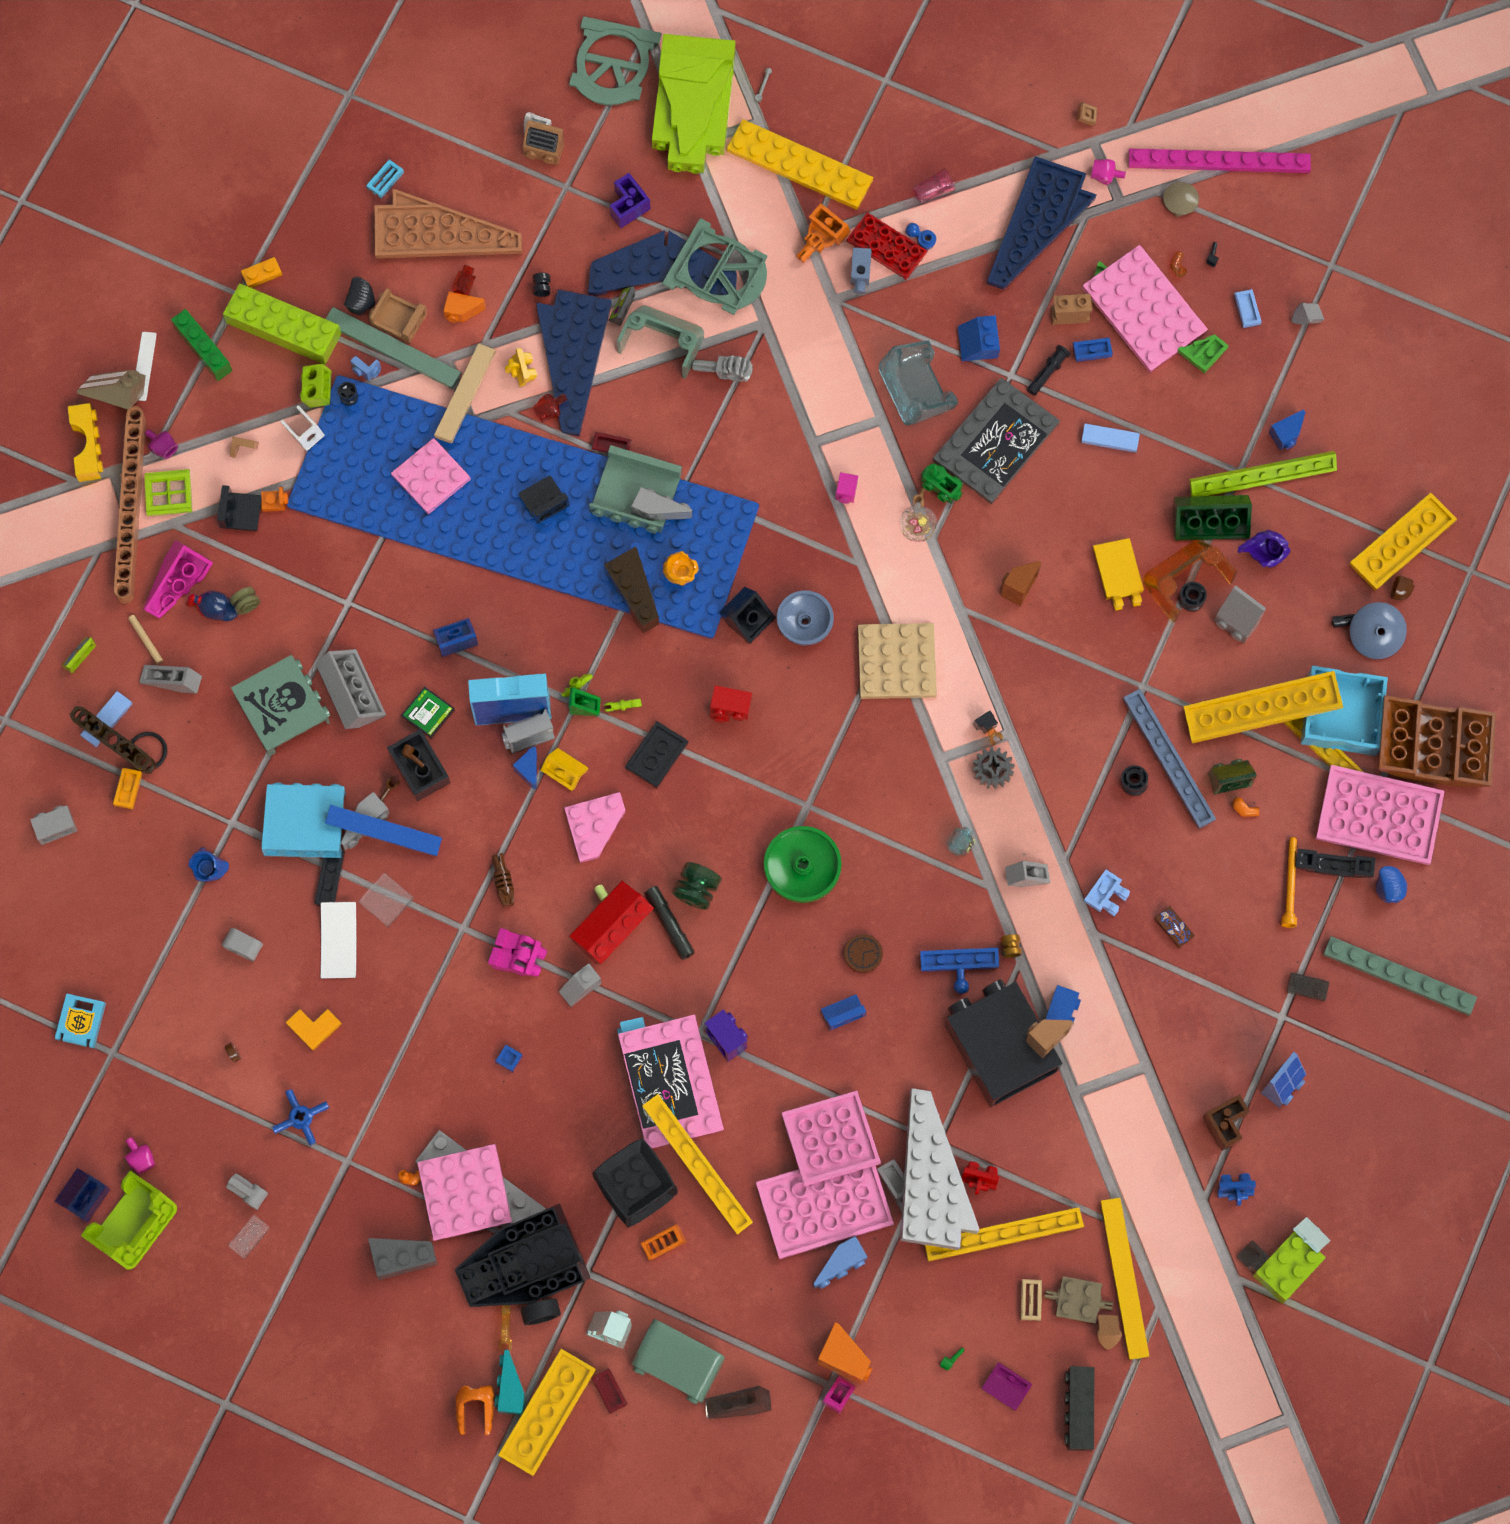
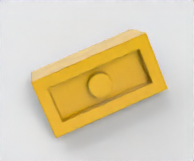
[540,748,588,791]

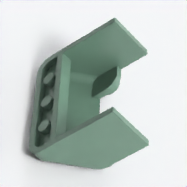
[617,305,704,379]

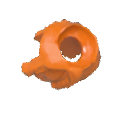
[455,1385,494,1435]

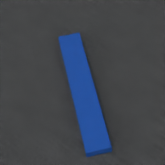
[325,805,442,856]

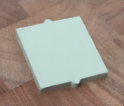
[1293,1217,1331,1253]

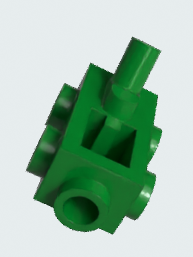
[921,463,963,504]

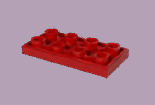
[846,212,928,281]

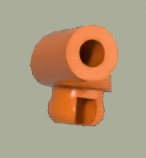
[1233,797,1259,817]

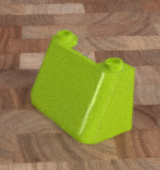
[81,1171,177,1270]

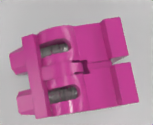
[488,928,547,977]

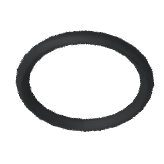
[127,732,167,770]

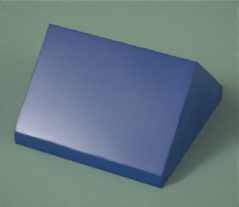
[433,618,478,657]

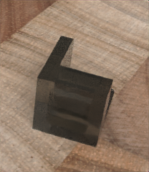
[1237,1240,1270,1274]

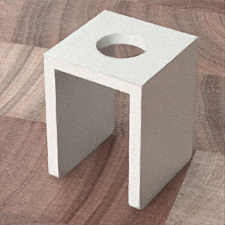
[280,405,325,451]

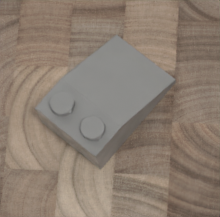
[1214,585,1266,643]

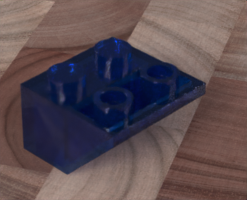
[54,1168,110,1223]

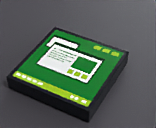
[401,686,455,739]

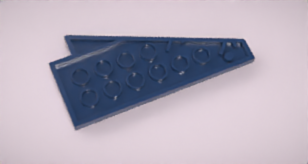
[987,156,1097,290]
[537,289,612,437]

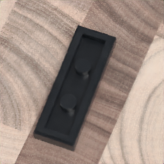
[314,851,345,906]

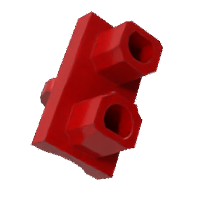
[962,1161,1000,1195]

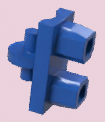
[1218,1173,1256,1206]

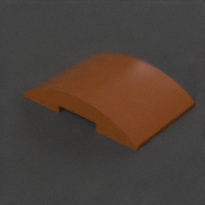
[1378,695,1496,787]

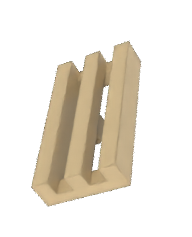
[1020,1279,1042,1321]

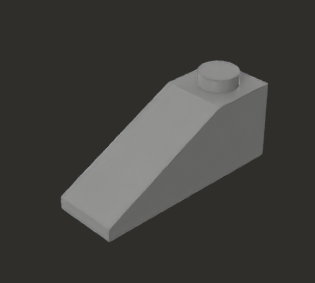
[139,665,202,694]

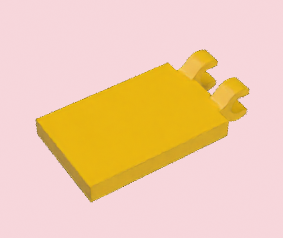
[1093,538,1144,611]

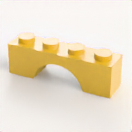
[68,403,104,482]

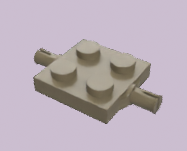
[1044,1276,1113,1324]

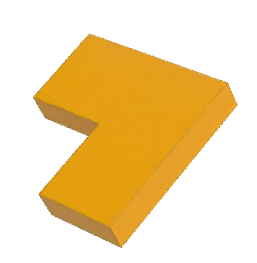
[286,1009,342,1051]

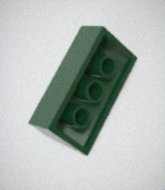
[1173,495,1252,541]

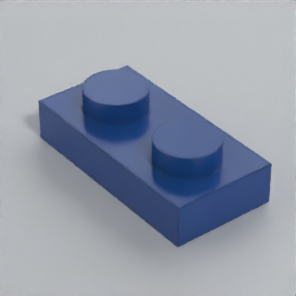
[1073,337,1113,362]

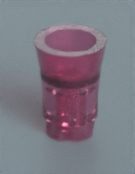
[913,168,955,203]

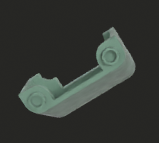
[631,1319,725,1405]

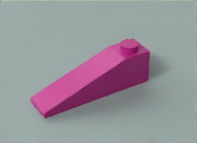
[143,540,213,618]

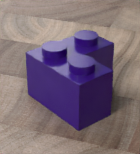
[610,173,651,228]

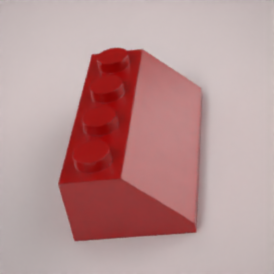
[568,880,654,964]

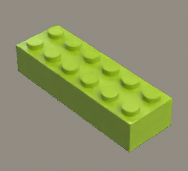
[223,283,341,365]

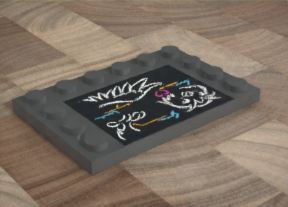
[933,378,1060,504]

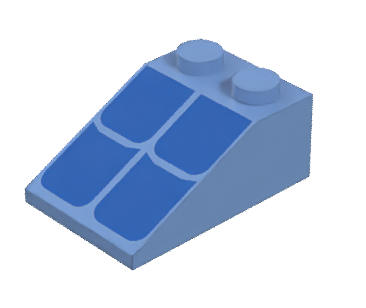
[1261,1052,1306,1108]

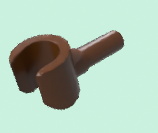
[402,744,425,768]
[379,776,400,802]

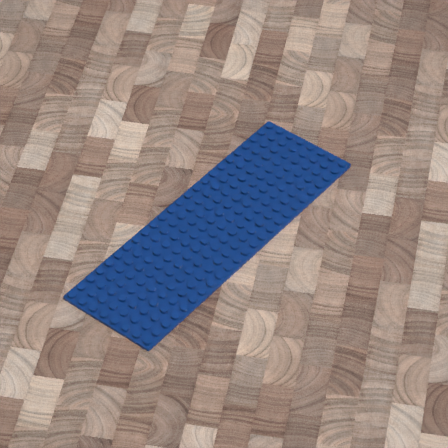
[287,375,759,639]

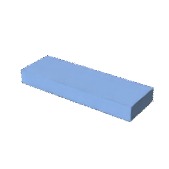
[1081,424,1140,453]
[80,691,133,747]

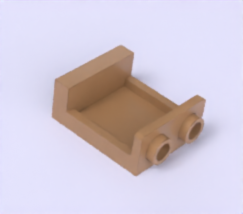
[369,288,427,344]

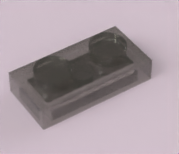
[1286,972,1329,1002]

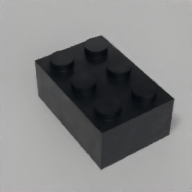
[387,729,451,802]

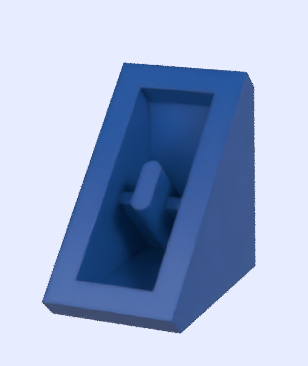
[513,747,537,789]

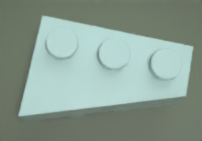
[586,1310,632,1349]

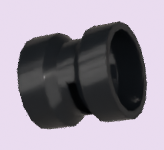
[533,272,551,297]
[338,382,358,406]

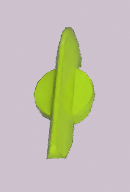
[561,674,593,697]

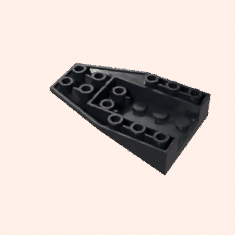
[455,1203,591,1307]

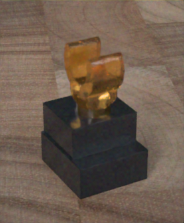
[973,711,1003,746]

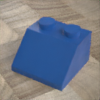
[958,315,1000,361]

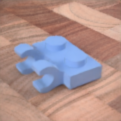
[1084,870,1130,916]

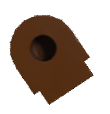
[1390,575,1415,600]

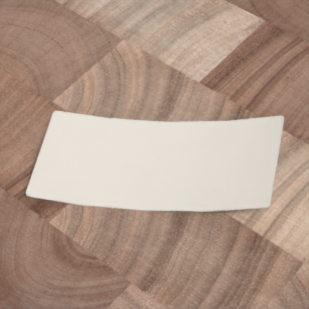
[321,902,356,978]

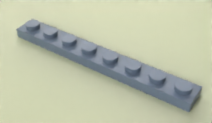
[1123,689,1216,829]

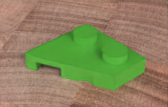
[1178,334,1229,374]

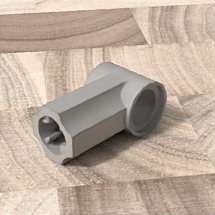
[226,1173,269,1210]

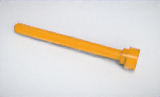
[1281,837,1297,928]

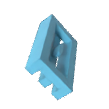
[366,159,404,199]

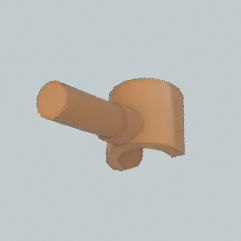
[913,488,926,508]

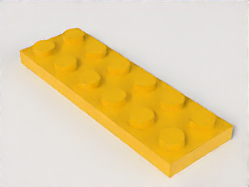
[1349,493,1457,591]
[498,1349,596,1477]

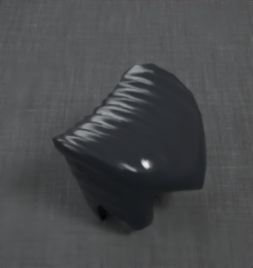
[344,277,375,316]

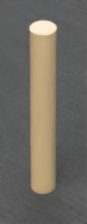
[128,615,164,665]

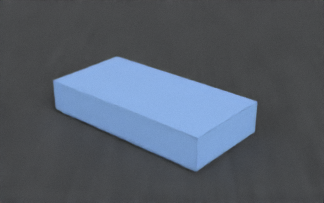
[1234,289,1262,328]

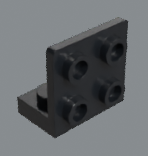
[519,476,569,524]
[217,485,262,531]

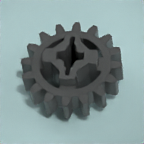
[972,747,1015,789]

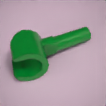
[940,1347,965,1370]

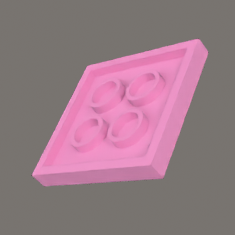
[391,438,471,515]

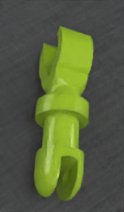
[604,699,642,712]

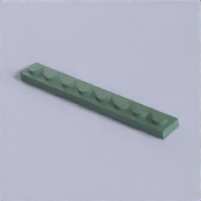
[1323,936,1477,1016]

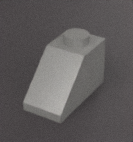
[1005,861,1050,887]
[559,964,602,1007]

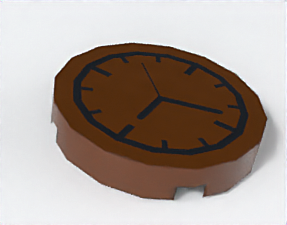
[844,934,883,973]

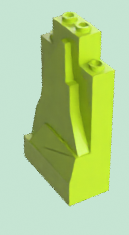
[652,34,735,174]

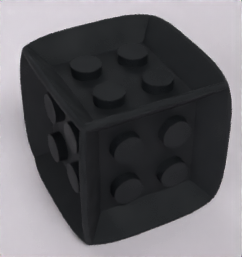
[592,1138,678,1228]

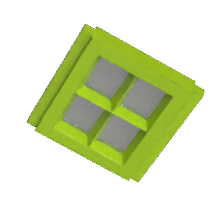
[144,469,192,516]

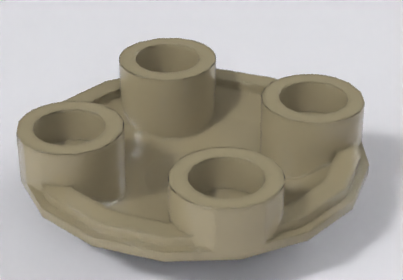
[1163,182,1199,217]

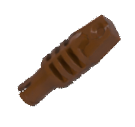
[491,853,514,907]

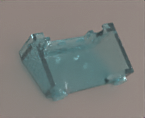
[879,340,959,425]

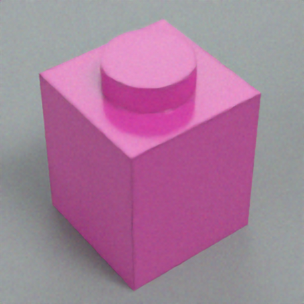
[835,472,858,504]

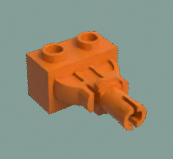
[796,203,850,263]

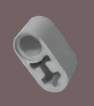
[221,928,263,962]

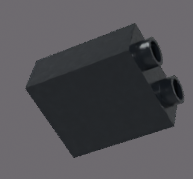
[945,979,1063,1108]

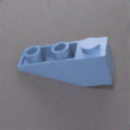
[813,1236,867,1289]

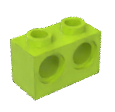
[300,364,331,408]

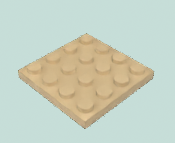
[858,623,937,699]

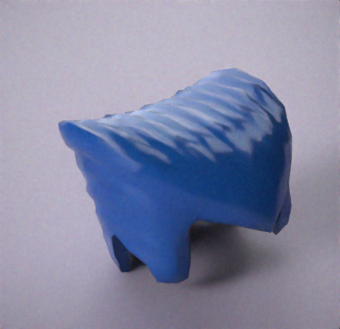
[188,847,229,881]
[1376,866,1407,903]

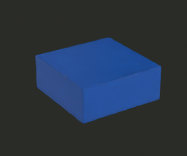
[496,1045,523,1072]

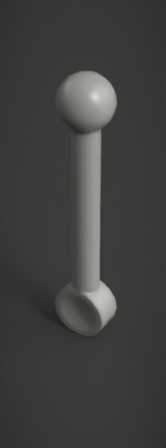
[755,68,772,102]

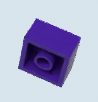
[704,1009,748,1062]

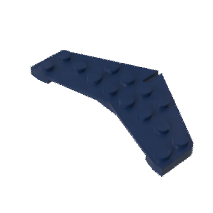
[588,230,737,295]

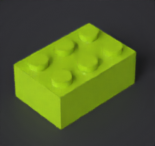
[1253,1231,1326,1304]

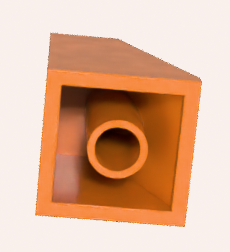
[817,1322,873,1384]

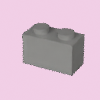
[30,805,78,845]

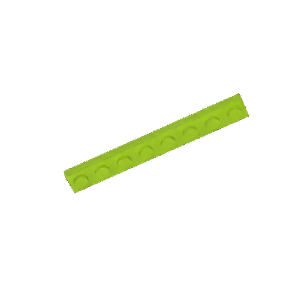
[1189,451,1337,497]

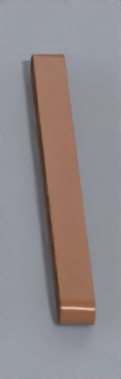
[114,406,146,604]

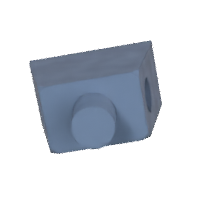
[851,248,871,294]

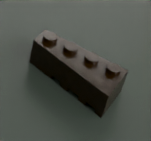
[604,547,659,633]

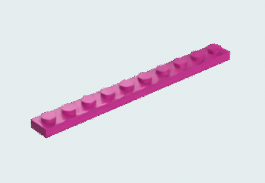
[1129,148,1311,173]

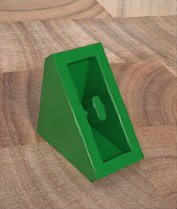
[569,688,601,716]

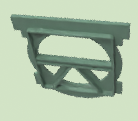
[569,16,662,105]
[662,218,768,315]

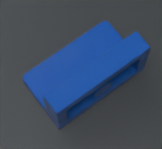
[821,995,866,1031]

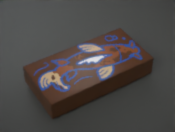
[1154,906,1195,948]

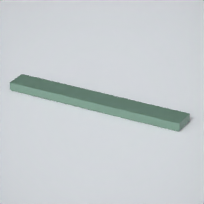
[326,307,461,389]

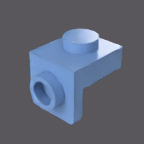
[351,356,381,381]

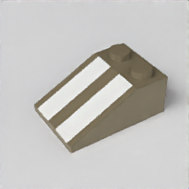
[77,370,146,410]

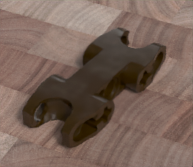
[70,706,157,774]

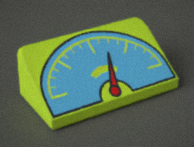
[62,637,96,674]

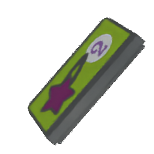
[609,286,635,326]

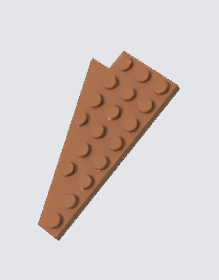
[375,189,522,259]

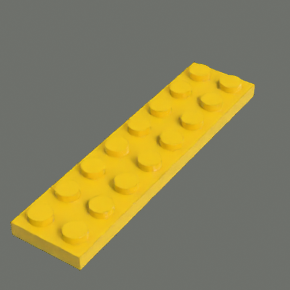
[727,119,873,210]
[1184,671,1343,743]

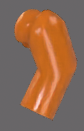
[398,1170,421,1186]

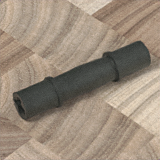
[644,886,695,960]

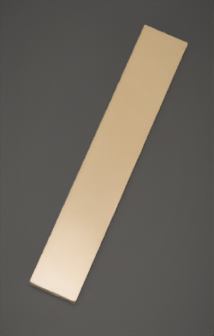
[434,343,496,444]

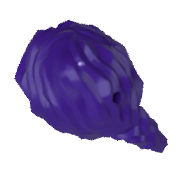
[1237,530,1291,568]

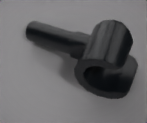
[1206,242,1219,267]

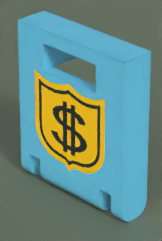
[55,993,106,1048]

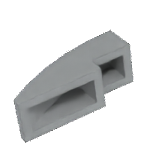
[877,1159,904,1213]

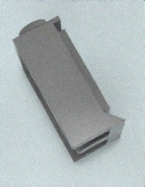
[501,708,555,754]

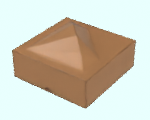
[1077,102,1097,126]

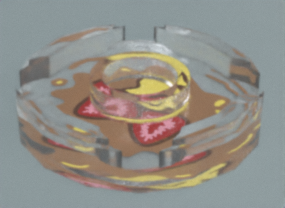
[899,505,937,542]

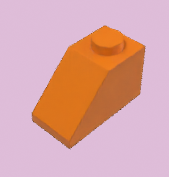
[443,292,486,323]

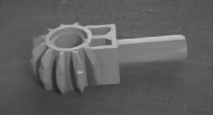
[692,355,753,382]

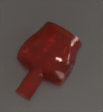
[533,393,568,423]

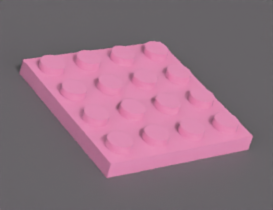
[782,1091,881,1186]
[417,1144,512,1241]

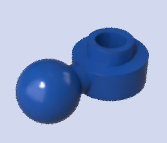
[905,223,936,250]

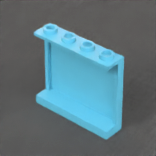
[261,783,346,858]

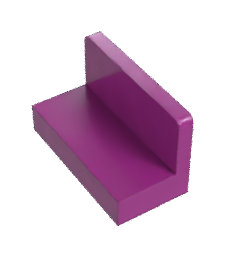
[982,1362,1032,1411]

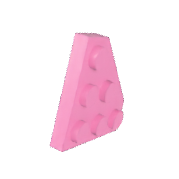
[565,792,625,863]

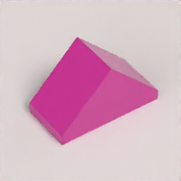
[822,1376,856,1414]

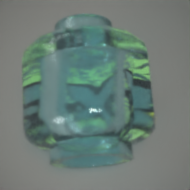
[947,827,975,856]

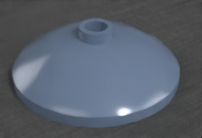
[777,590,834,645]
[1349,602,1407,659]

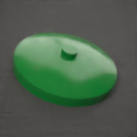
[764,826,842,903]

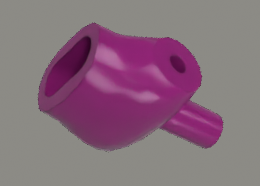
[145,429,178,460]

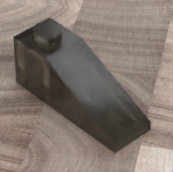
[705,1386,772,1419]

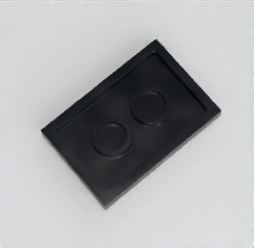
[625,721,689,789]

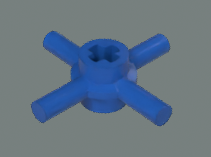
[272,1089,329,1146]

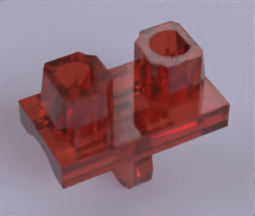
[451,265,476,296]

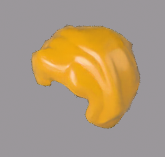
[662,551,699,586]

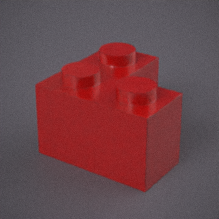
[710,685,752,723]

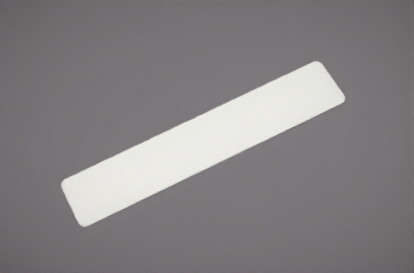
[136,332,157,401]

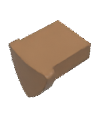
[230,437,259,458]
[1097,1315,1122,1350]

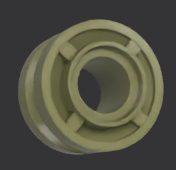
[230,587,261,615]

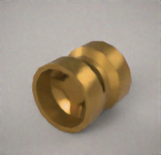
[1001,934,1022,958]

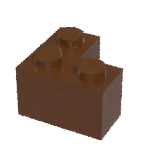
[1203,1095,1250,1151]

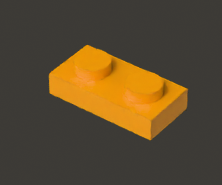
[241,257,282,288]
[113,768,143,810]

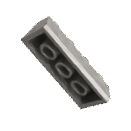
[316,649,386,729]

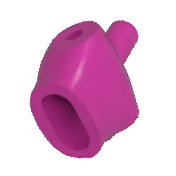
[1091,159,1126,185]
[125,1137,156,1175]

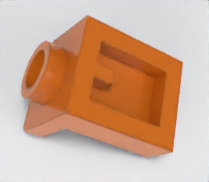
[261,487,288,512]

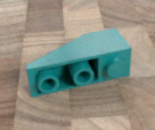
[495,1350,525,1415]

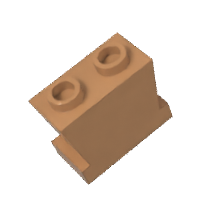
[1051,294,1092,325]

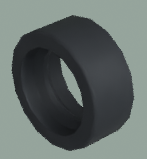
[520,1299,561,1325]

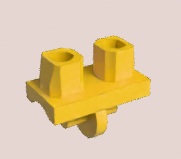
[504,348,537,387]

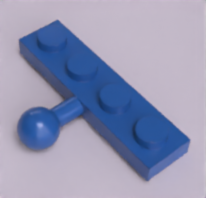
[920,948,999,994]

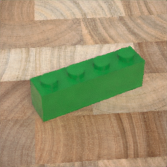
[171,309,232,382]

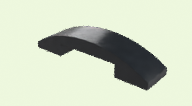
[1296,849,1376,878]

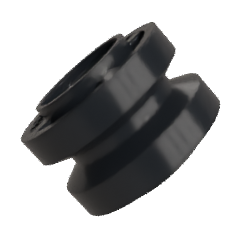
[1178,582,1207,612]
[1121,765,1148,796]

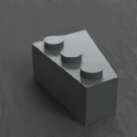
[368,1238,438,1280]

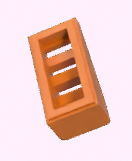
[641,1224,687,1261]

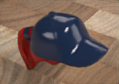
[185,591,238,621]

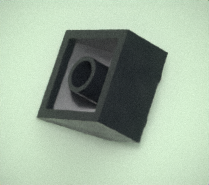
[719,587,776,644]

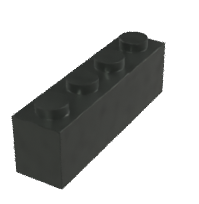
[1064,1366,1095,1451]

